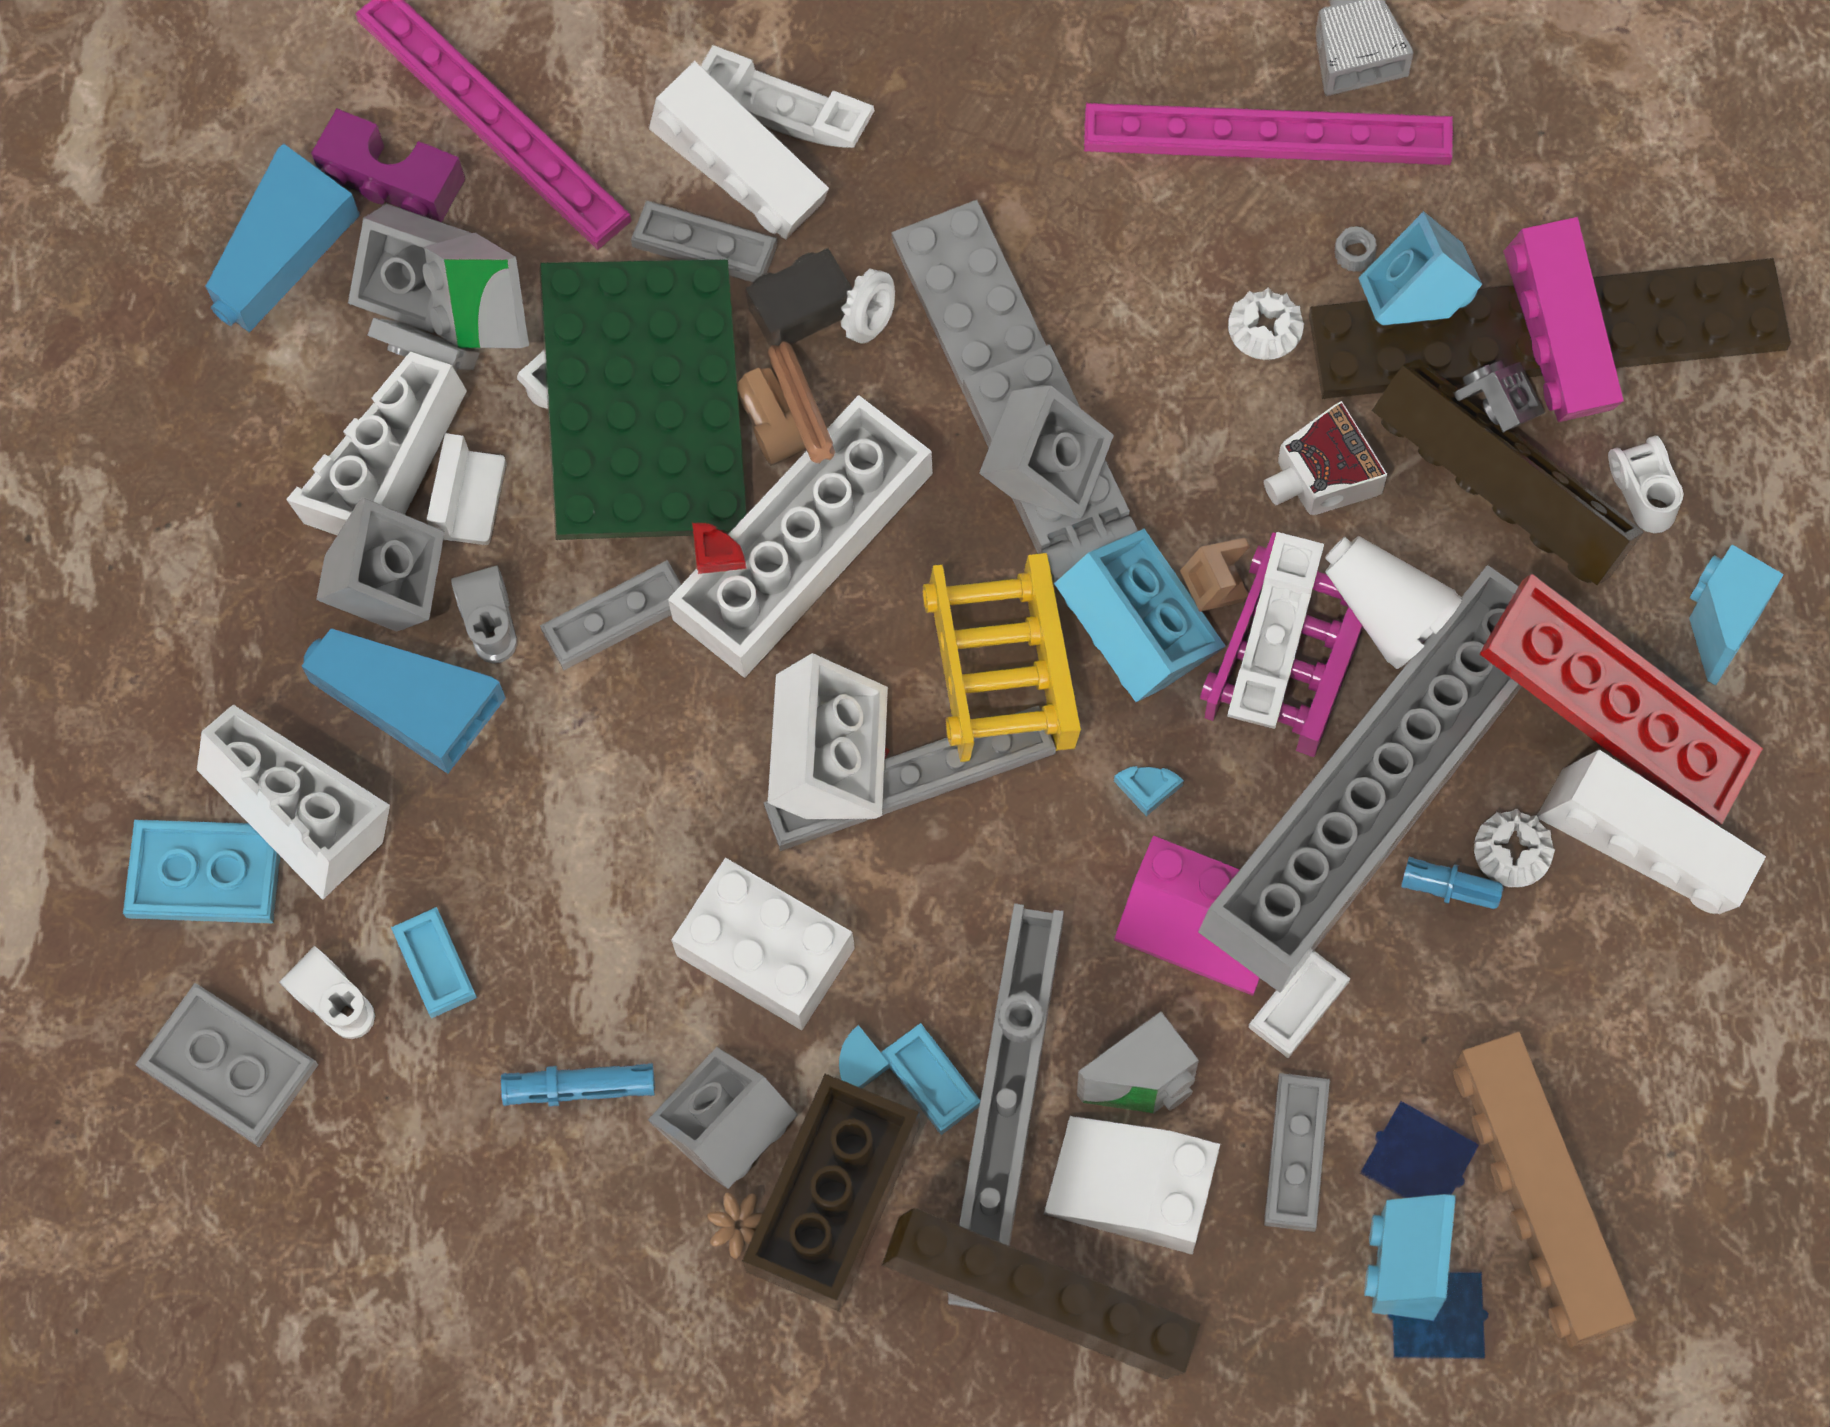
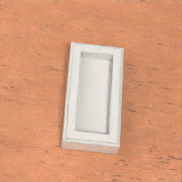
[1248,951,1350,1058]

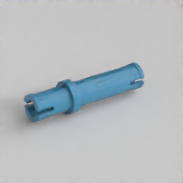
[501,1063,655,1107]

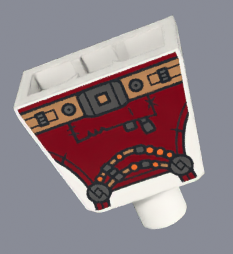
[1264,401,1387,515]

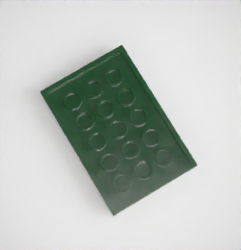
[539,259,747,540]

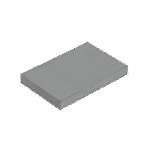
[135,983,318,1147]

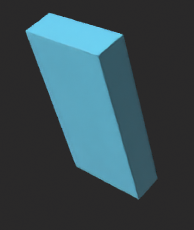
[391,907,477,1019]
[881,1023,981,1135]

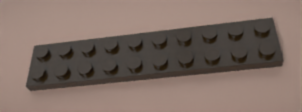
[1309,258,1791,399]

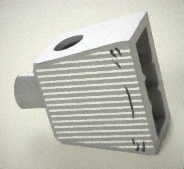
[1316,0,1413,96]

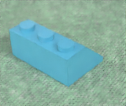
[1054,529,1226,702]

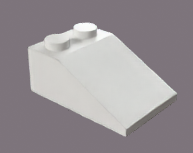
[1044,1116,1220,1254]

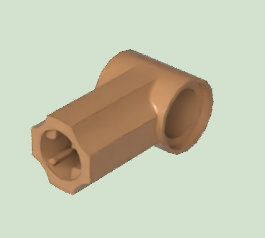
[737,367,806,465]

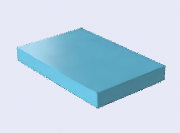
[123,820,280,923]

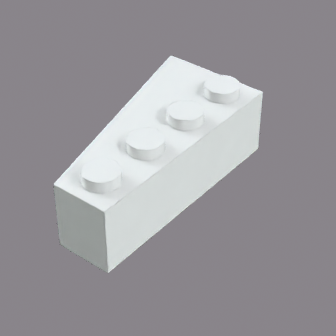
[649,61,829,239]
[286,351,467,535]
[197,705,390,900]
[1537,750,1766,914]

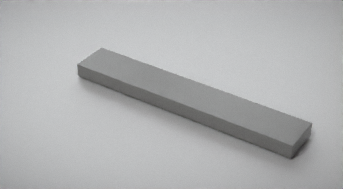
[763,705,1056,851]

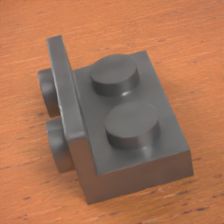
[1454,360,1545,432]

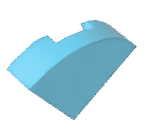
[1114,766,1184,816]
[839,1025,890,1088]

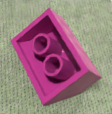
[1114,836,1260,996]

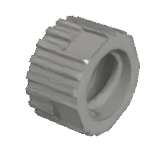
[1335,226,1377,272]
[998,993,1044,1043]

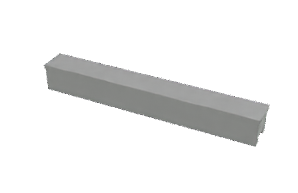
[948,904,1064,1312]

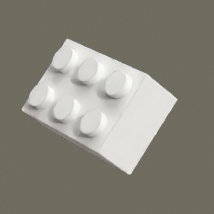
[672,858,855,1030]

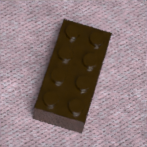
[742,1073,920,1312]

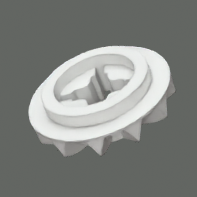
[841,269,895,343]
[1228,287,1304,360]
[1474,809,1555,887]

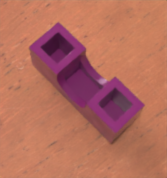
[311,108,465,223]

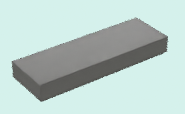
[631,200,777,285]
[540,560,681,671]
[1264,1073,1330,1232]

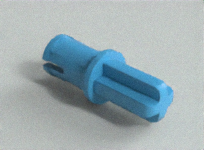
[1401,856,1503,909]

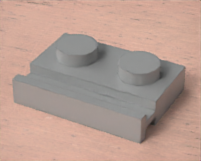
[367,318,480,372]

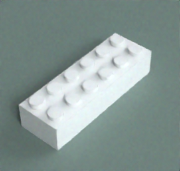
[668,395,932,678]

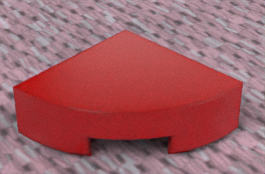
[692,523,746,574]

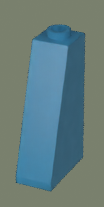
[206,143,360,333]
[302,628,506,774]

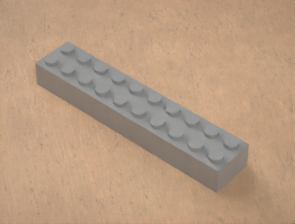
[1198,565,1522,993]

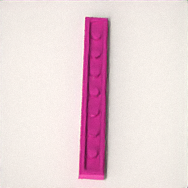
[355,0,632,250]
[1084,103,1453,165]

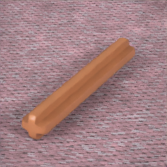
[768,341,835,464]

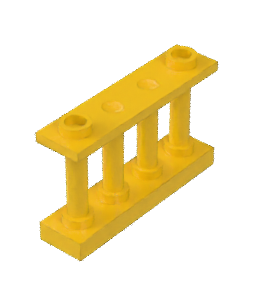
[923,553,1081,762]

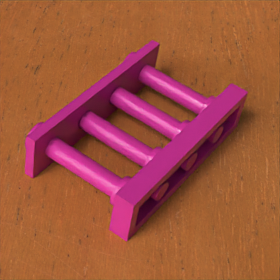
[1200,532,1363,757]

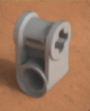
[451,565,517,663]

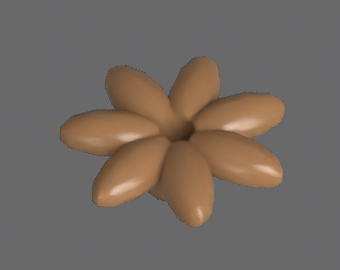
[707,1192,763,1259]

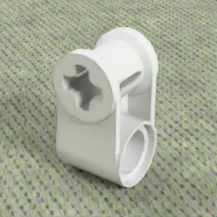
[1608,436,1684,533]
[279,946,375,1039]

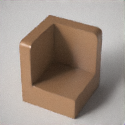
[1180,538,1250,612]

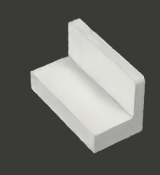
[427,433,506,545]

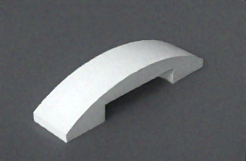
[701,45,875,147]
[1227,532,1324,729]

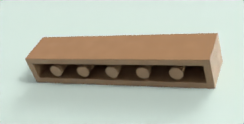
[1453,1032,1637,1349]

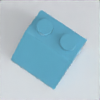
[1359,211,1483,325]
[1689,545,1784,686]
[1364,1194,1455,1321]

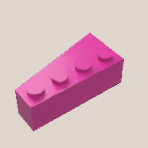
[1503,217,1624,422]

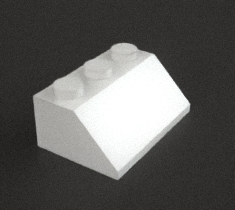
[768,653,888,819]

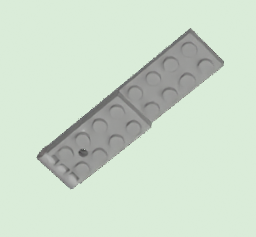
[892,200,1138,586]

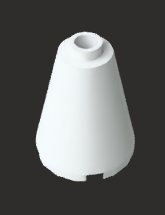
[1325,536,1462,669]

